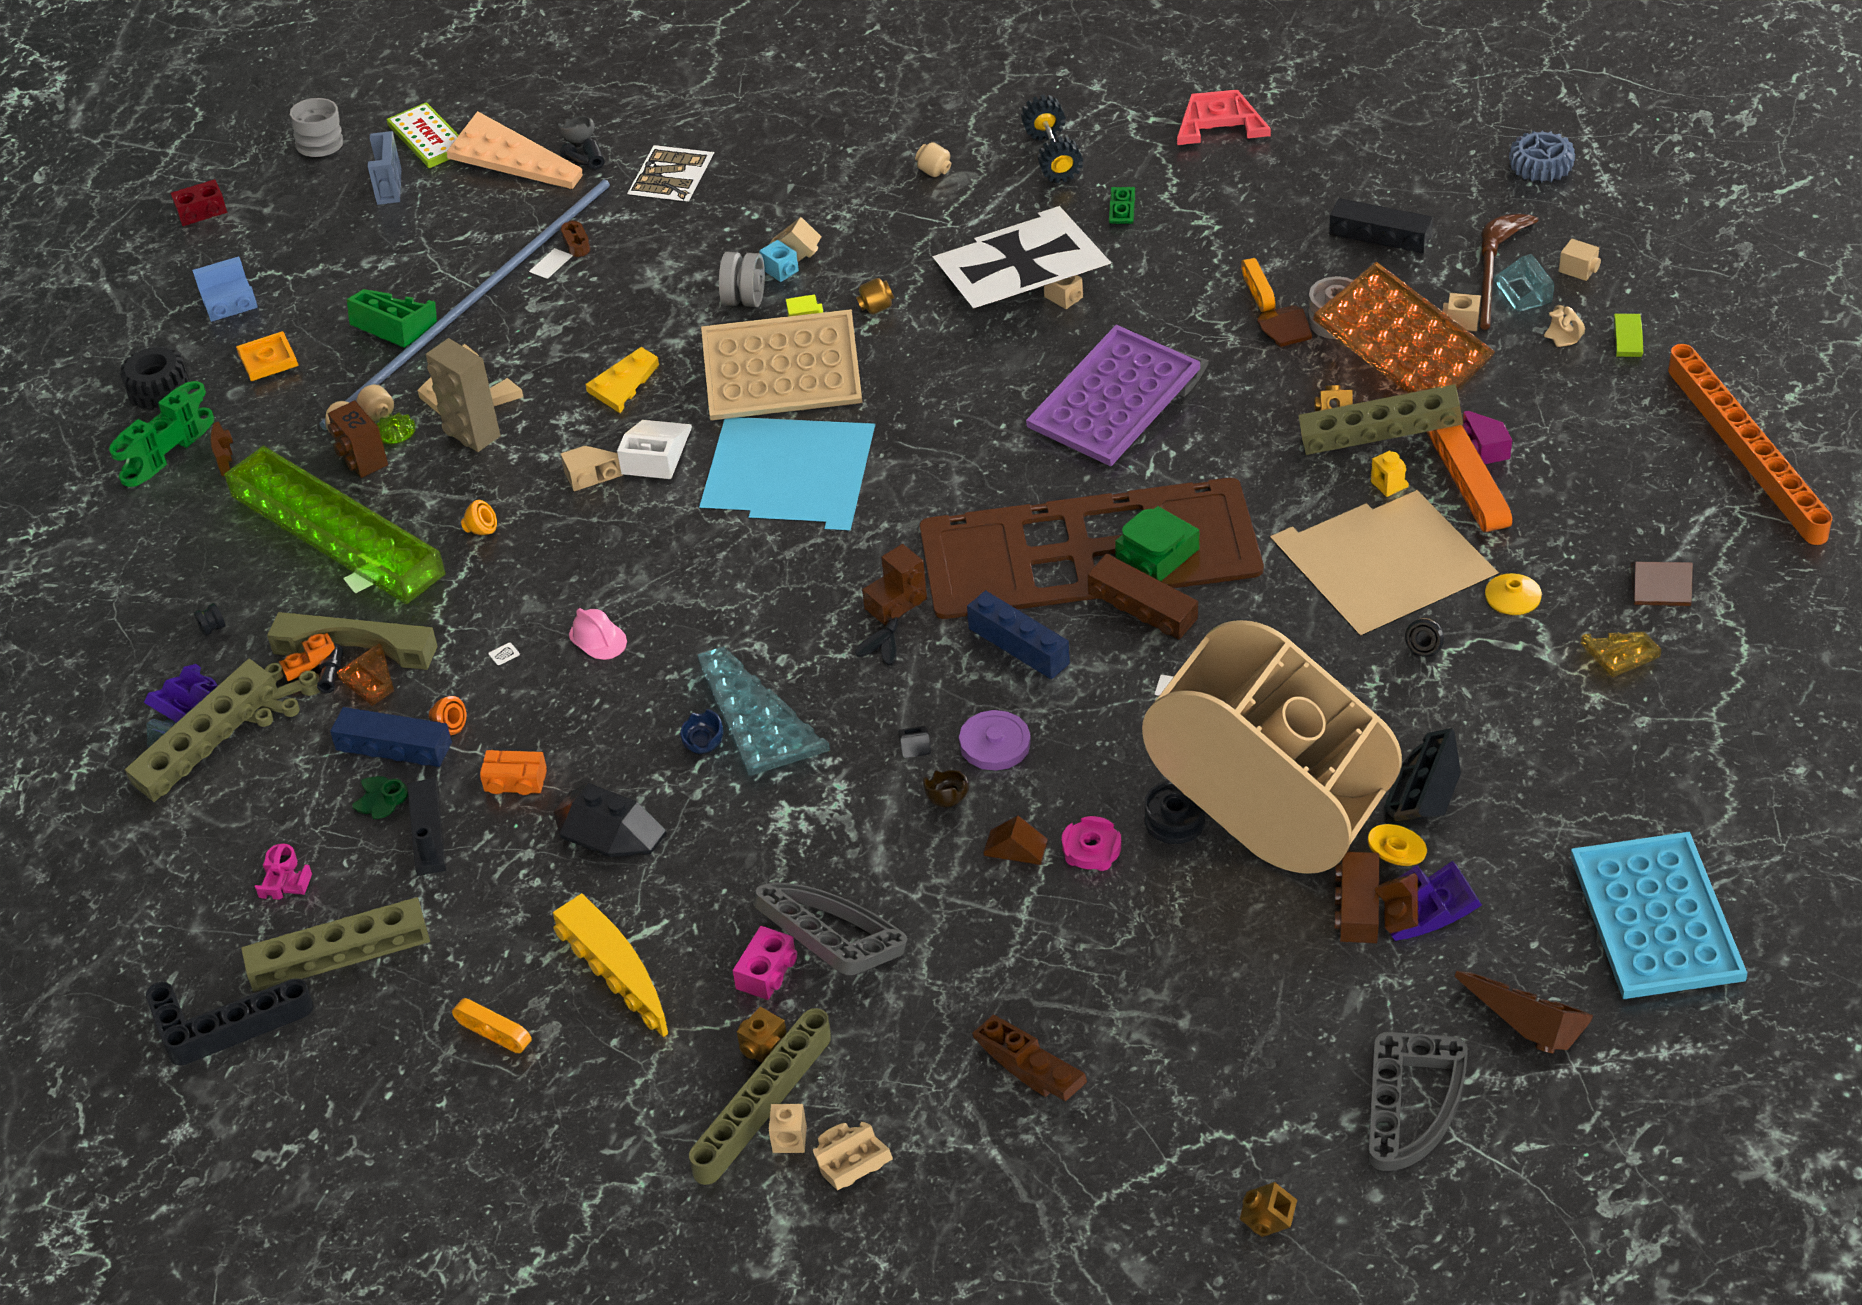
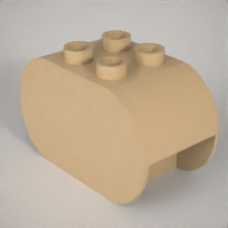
[1142,620,1402,873]

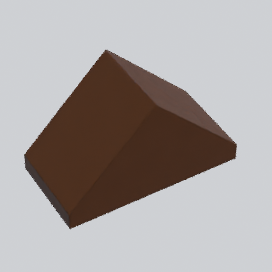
[983,815,1048,865]

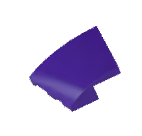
[144,664,218,723]
[1391,861,1482,941]

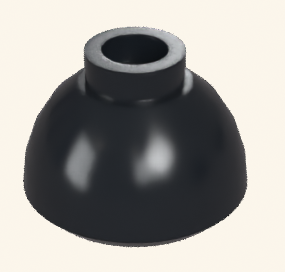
[1405,618,1444,657]

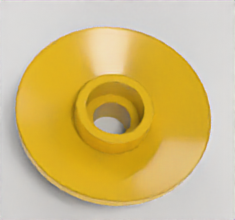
[1485,573,1541,615]
[1368,824,1427,866]

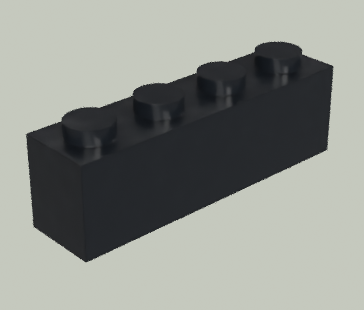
[1329,198,1433,253]

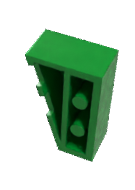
[347,289,437,348]

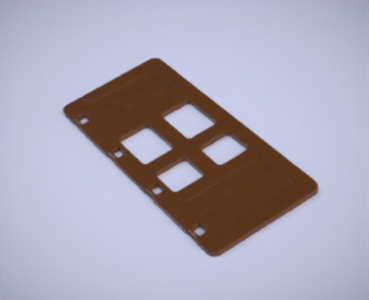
[920,477,1264,619]

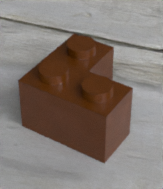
[862,544,927,626]

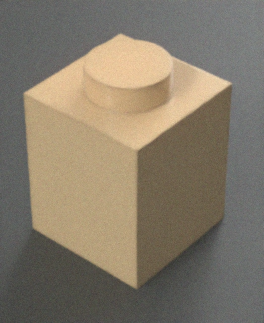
[1559,239,1601,281]

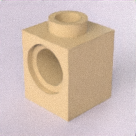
[1044,275,1083,309]
[1442,293,1481,331]
[769,1104,807,1153]

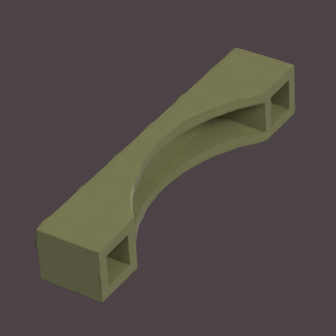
[267,612,438,670]

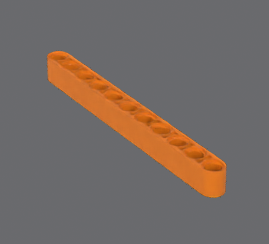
[1668,344,1832,545]

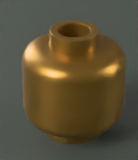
[856,278,894,315]

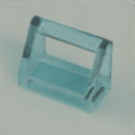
[1494,254,1554,312]

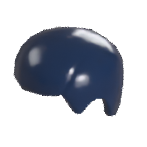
[680,709,724,754]

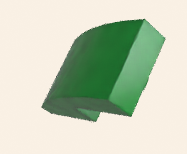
[1109,187,1135,224]

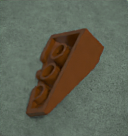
[1454,971,1593,1053]

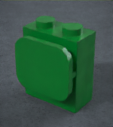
[1115,506,1199,581]

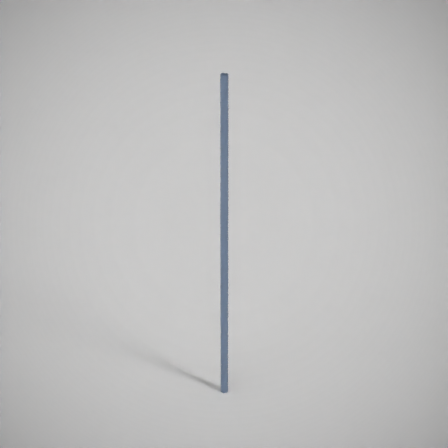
[319,179,610,430]

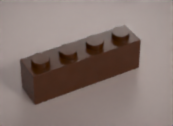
[1088,553,1198,640]

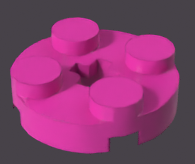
[1062,816,1121,871]

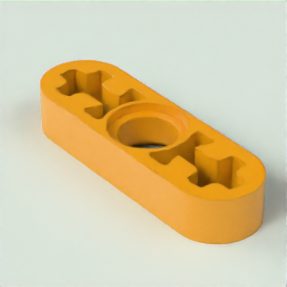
[1241,258,1275,312]
[452,998,532,1053]

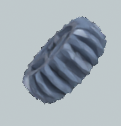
[1509,130,1575,183]

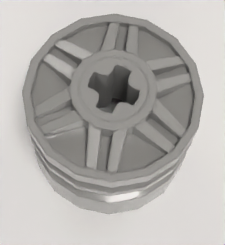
[290,98,343,157]

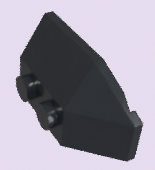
[1384,728,1461,821]
[553,783,667,857]

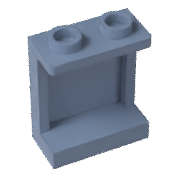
[368,131,401,205]

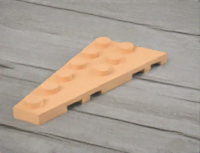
[447,111,583,189]

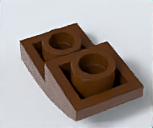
[211,421,233,476]

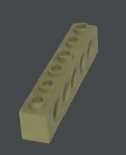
[1299,384,1463,455]
[124,658,278,802]
[241,897,430,992]

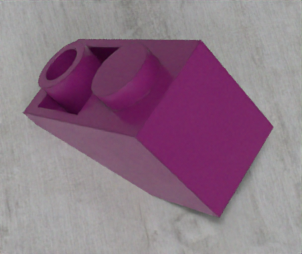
[1462,411,1512,464]

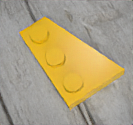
[585,347,659,413]

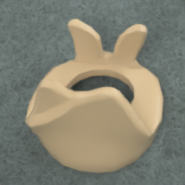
[1544,305,1585,347]

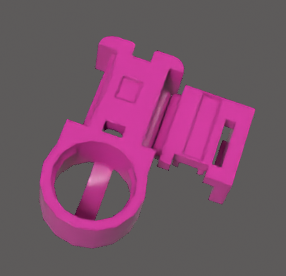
[255,844,312,900]

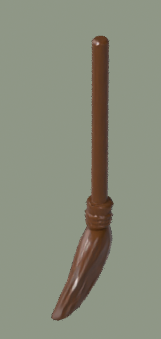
[1480,214,1539,330]

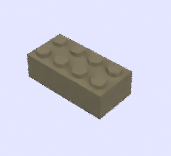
[426,338,501,452]

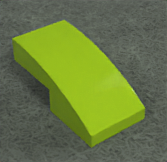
[1614,314,1643,357]

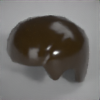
[923,770,969,808]

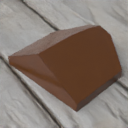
[1257,305,1312,347]

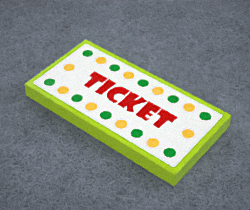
[386,102,459,168]

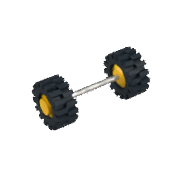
[1021,95,1083,183]

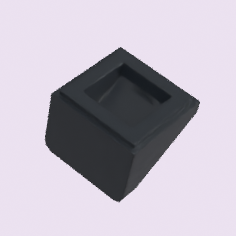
[898,726,931,758]

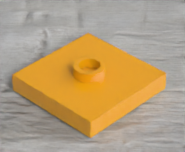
[236,331,298,381]

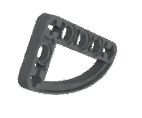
[753,883,907,975]
[1368,1032,1468,1171]

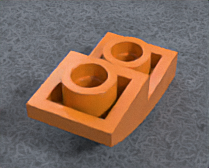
[279,633,335,682]

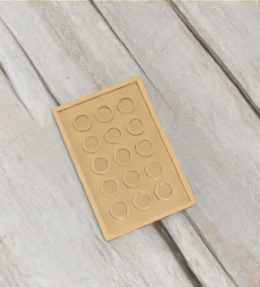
[701,309,862,420]

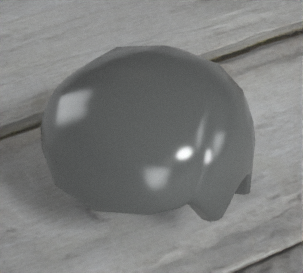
[558,116,595,144]

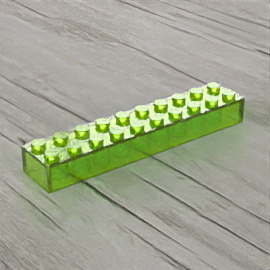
[224,445,445,605]

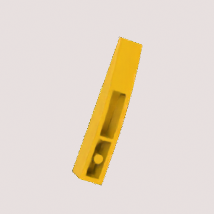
[553,893,668,1037]

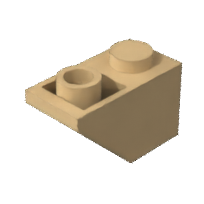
[561,446,623,491]

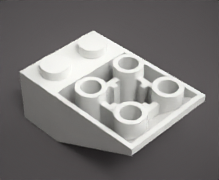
[617,420,692,479]

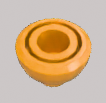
[461,500,497,536]

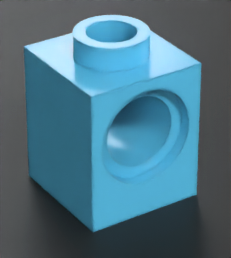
[759,240,799,282]

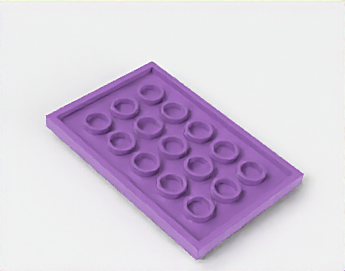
[1026,325,1200,466]

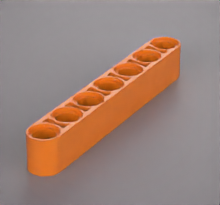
[1427,425,1512,533]

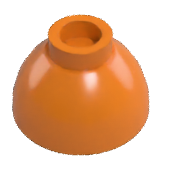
[429,696,467,735]

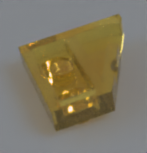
[1581,632,1661,678]

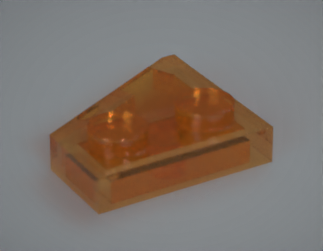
[337,644,394,706]

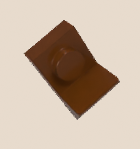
[1375,873,1418,934]

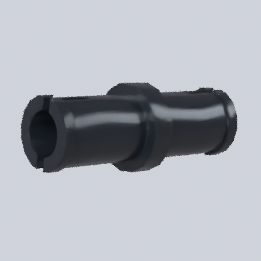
[317,644,344,693]

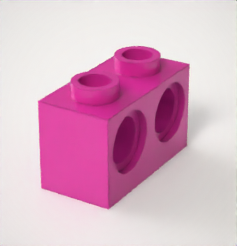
[733,926,797,1000]

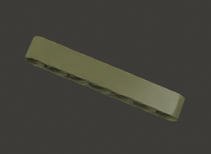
[689,1008,831,1185]

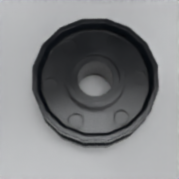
[1144,780,1206,844]

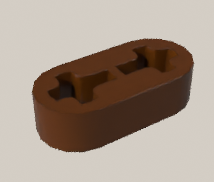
[561,221,590,257]

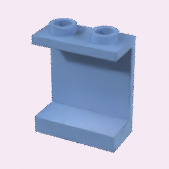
[192,256,258,322]

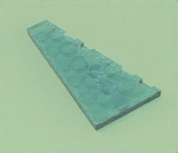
[698,647,830,776]

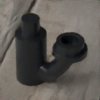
[560,138,605,169]

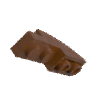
[972,1014,1087,1102]

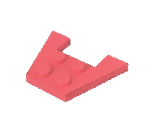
[1177,90,1271,145]

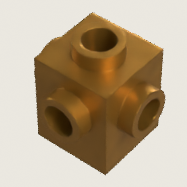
[1314,385,1353,412]
[737,1007,787,1063]
[1240,1182,1297,1237]

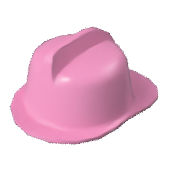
[569,608,627,660]

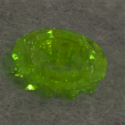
[376,412,416,444]

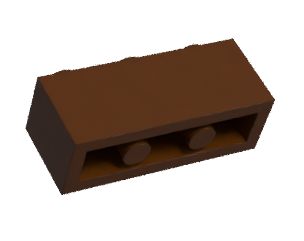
[1334,852,1379,943]

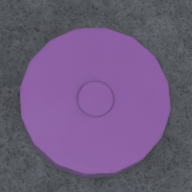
[959,710,1031,771]

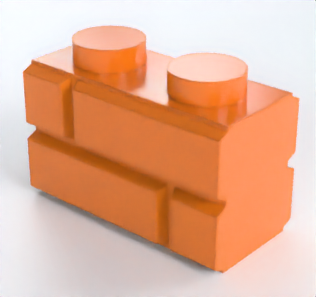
[480,750,547,795]

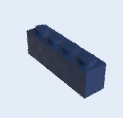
[967,590,1070,680]
[330,707,452,767]

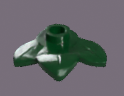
[352,776,408,819]

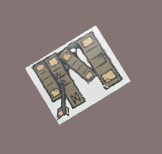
[627,145,714,202]

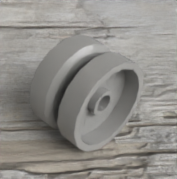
[719,252,765,307]
[1308,276,1365,339]

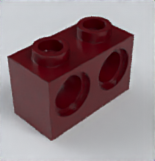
[170,179,228,226]

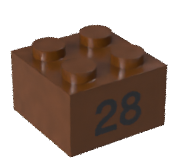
[328,400,388,478]

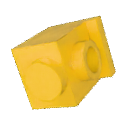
[1371,450,1409,497]

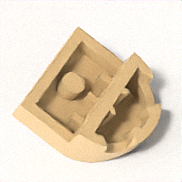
[813,1122,893,1190]

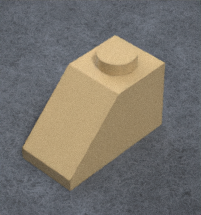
[770,217,822,262]

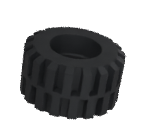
[120,346,189,409]

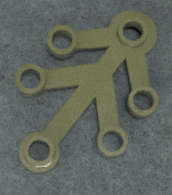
[224,663,320,727]

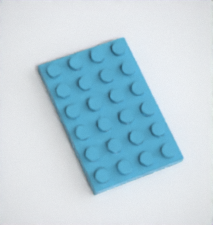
[1570,832,1748,999]

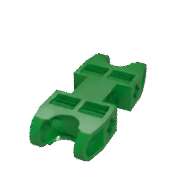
[109,381,214,487]

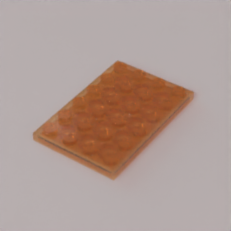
[1313,262,1495,393]

